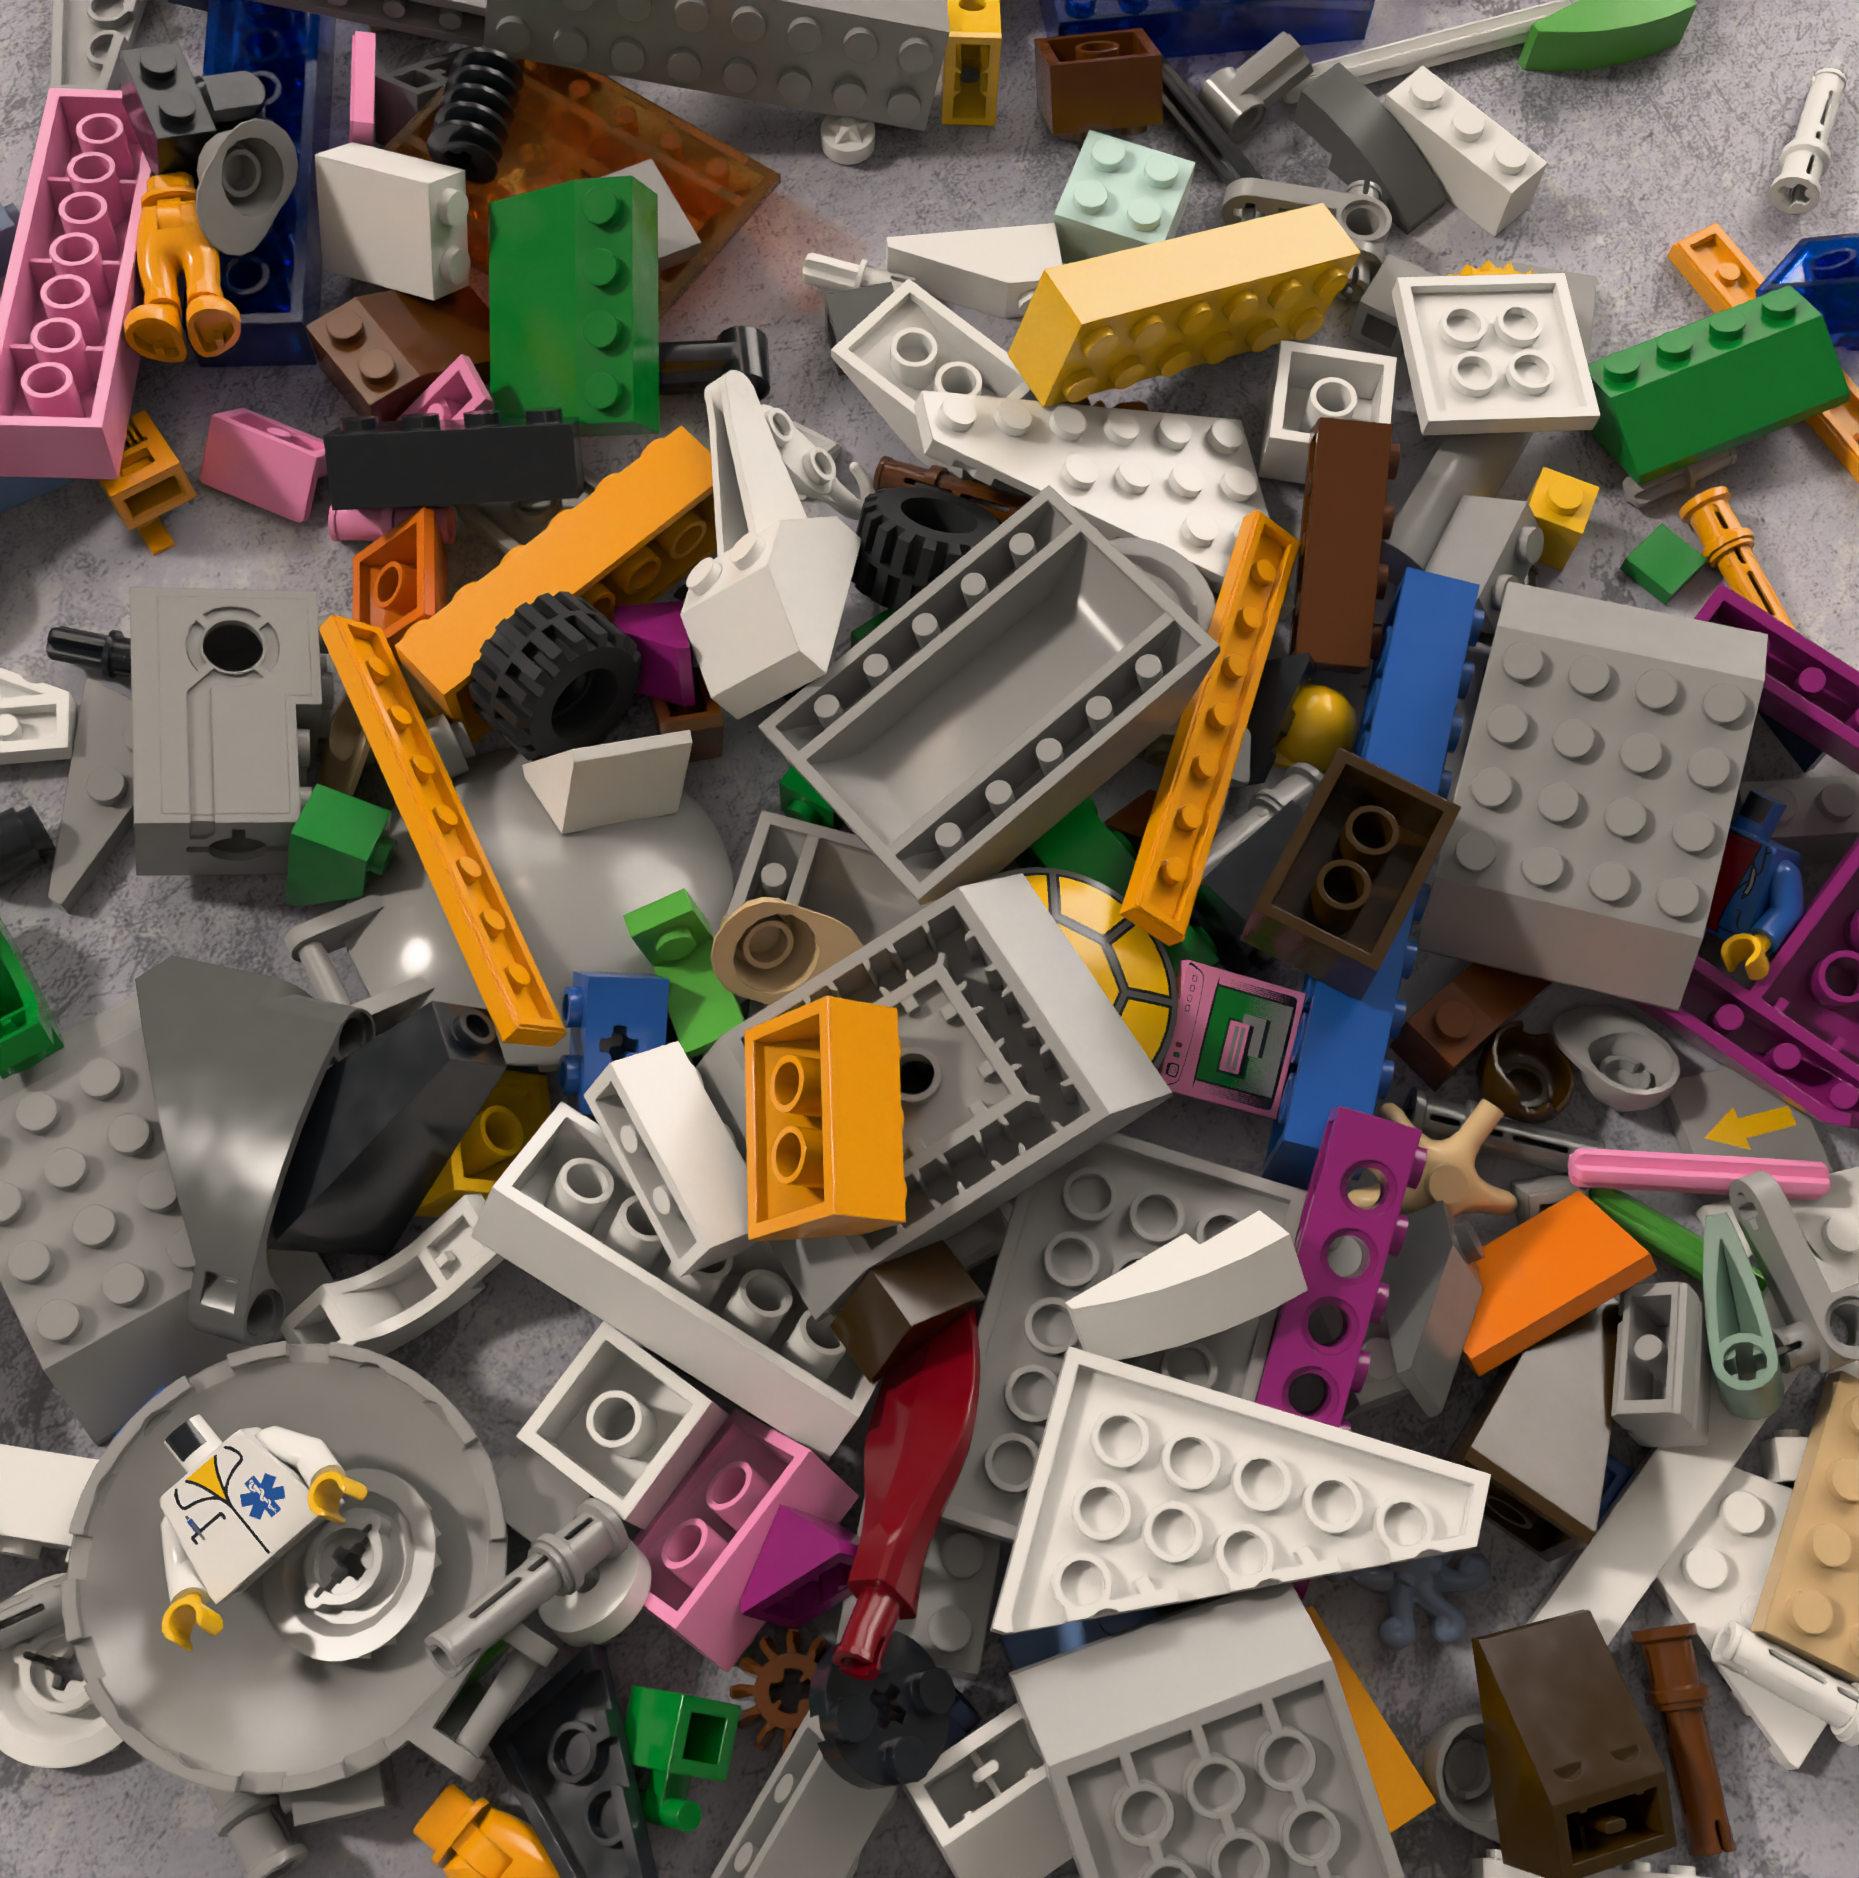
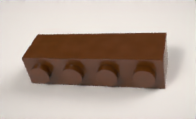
[1288,417,1400,674]

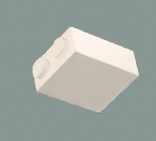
[315,142,471,301]

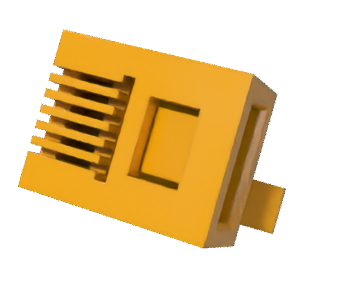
[96,410,197,556]

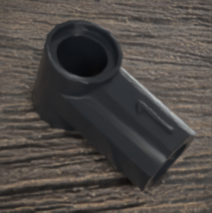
[659,325,770,401]

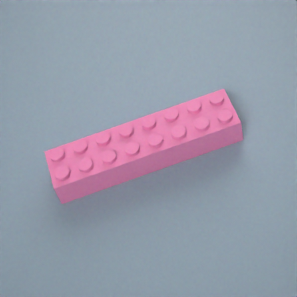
[0,88,153,479]

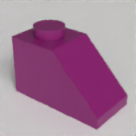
[614,601,695,707]

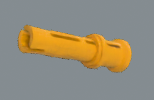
[1679,486,1796,631]

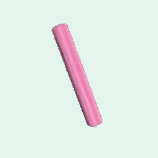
[1567,1148,1831,1200]

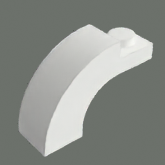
[280,1193,505,1355]

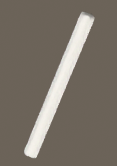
[1283,0,1571,104]

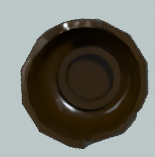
[1476,1020,1576,1124]

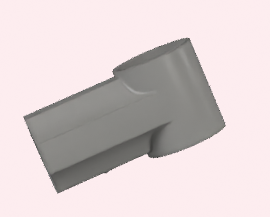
[1197,31,1314,143]

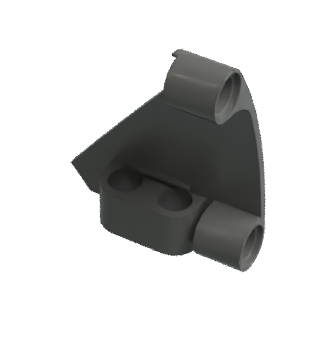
[135,955,375,1347]

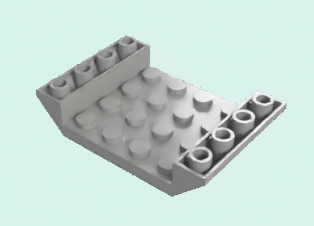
[1008,1583,1405,1878]

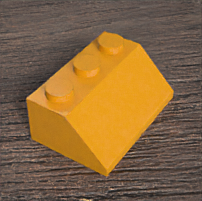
[744,996,907,1241]

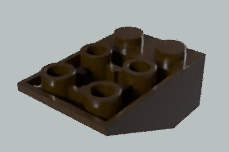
[1471,1609,1677,1878]

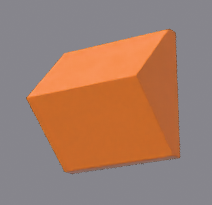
[353,506,448,663]

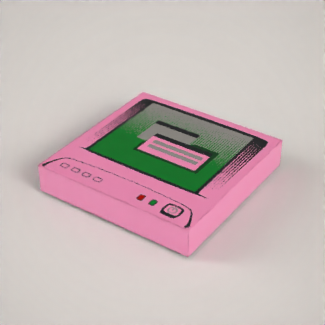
[1157,960,1306,1119]

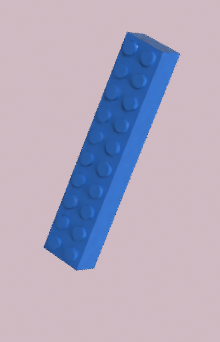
[1261,567,1485,1190]

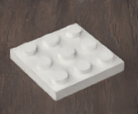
[1391,273,1600,436]

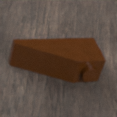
[1389,963,1555,1092]

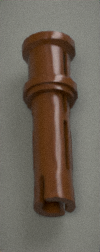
[1631,1623,1737,1856]

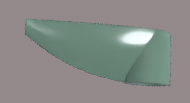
[1703,1212,1785,1420]

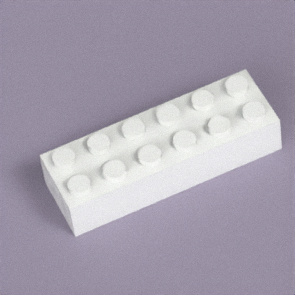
[470,1101,879,1461]

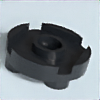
[808,1631,956,1790]

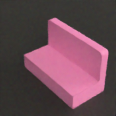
[199,407,328,523]

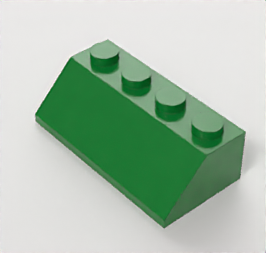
[1588,285,1850,485]

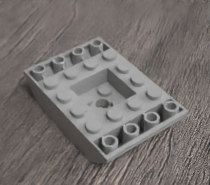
[696,873,1173,1322]

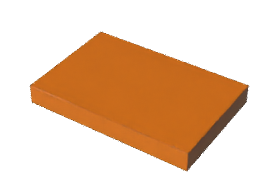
[1461,1190,1657,1377]

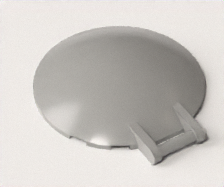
[284,747,734,1072]
[61,1341,559,1795]

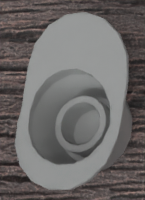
[196,118,298,256]

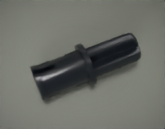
[46,626,131,679]

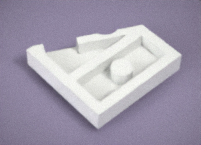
[0,668,77,765]

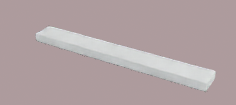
[1525,1254,1854,1646]

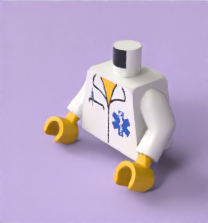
[159,1414,368,1652]

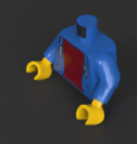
[1705,790,1805,980]

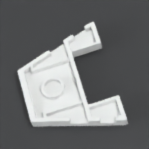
[1651,1467,1827,1770]

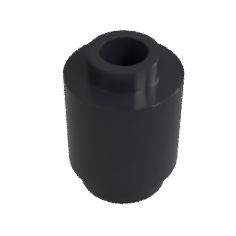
[0,805,56,886]

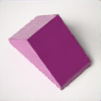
[740,1504,860,1629]

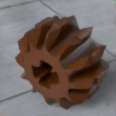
[730,1629,828,1753]

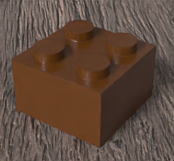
[1034,28,1163,141]

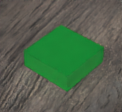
[1619,523,1708,605]

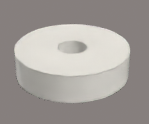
[538,1538,652,1647]

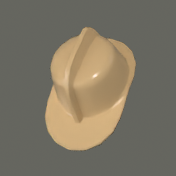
[710,897,863,1005]

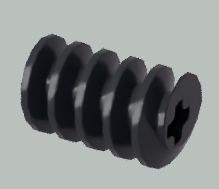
[427,47,525,185]

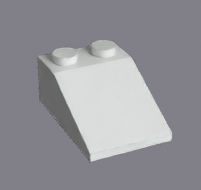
[831,279,1038,481]

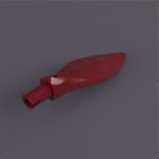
[832,1307,981,1681]

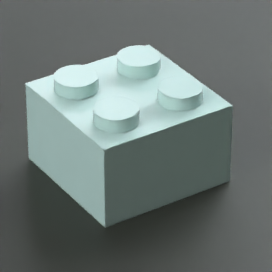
[1053,130,1196,264]

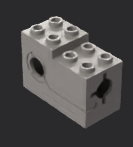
[130,587,334,876]

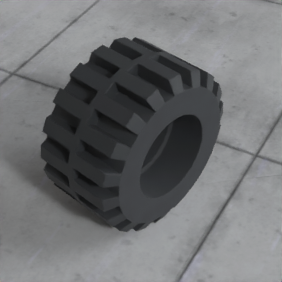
[851,487,1003,612]
[469,591,643,761]

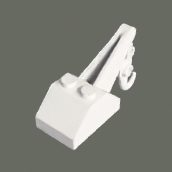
[680,370,875,720]

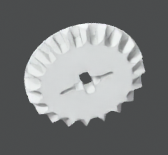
[0,1572,123,1769]

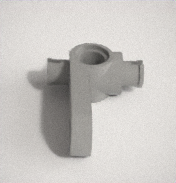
[1221,178,1392,302]
[1729,1170,1859,1374]

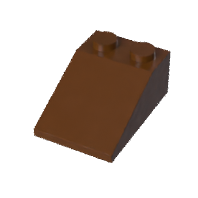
[305,286,490,421]

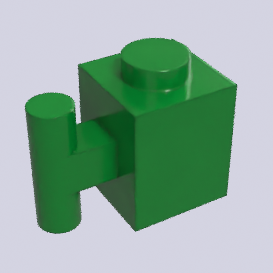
[624,1685,741,1833]

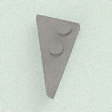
[48,678,134,914]

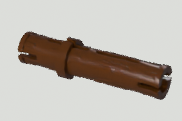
[873,456,1031,522]

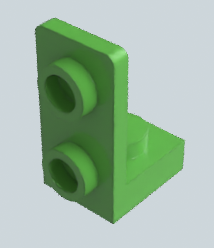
[623,888,745,1058]

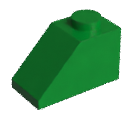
[285,783,397,907]

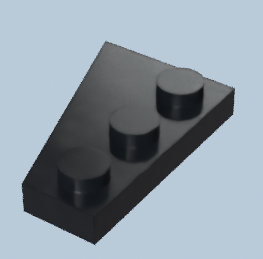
[489,1643,658,1878]

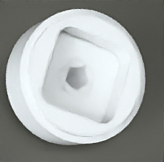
[821,114,875,165]

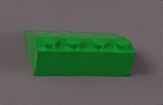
[488,175,659,437]

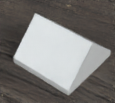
[522,730,693,834]

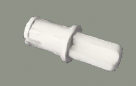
[801,253,916,292]

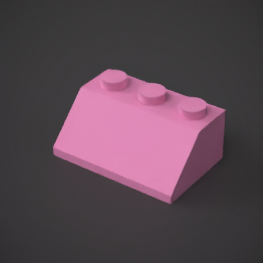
[632,1408,859,1673]

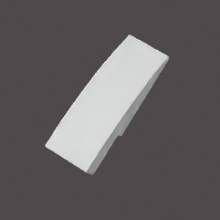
[1065,1210,1308,1360]

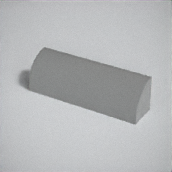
[1379,432,1534,586]

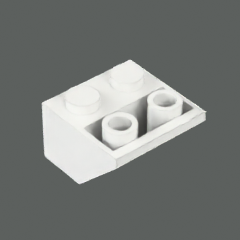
[902,1702,1073,1878]

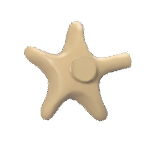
[1348,1099,1518,1218]

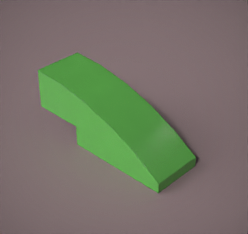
[1518,0,1697,71]

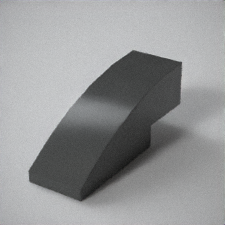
[1293,62,1447,235]

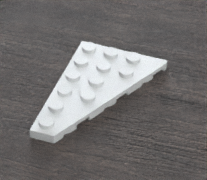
[914,390,1295,620]
[990,1346,1491,1635]

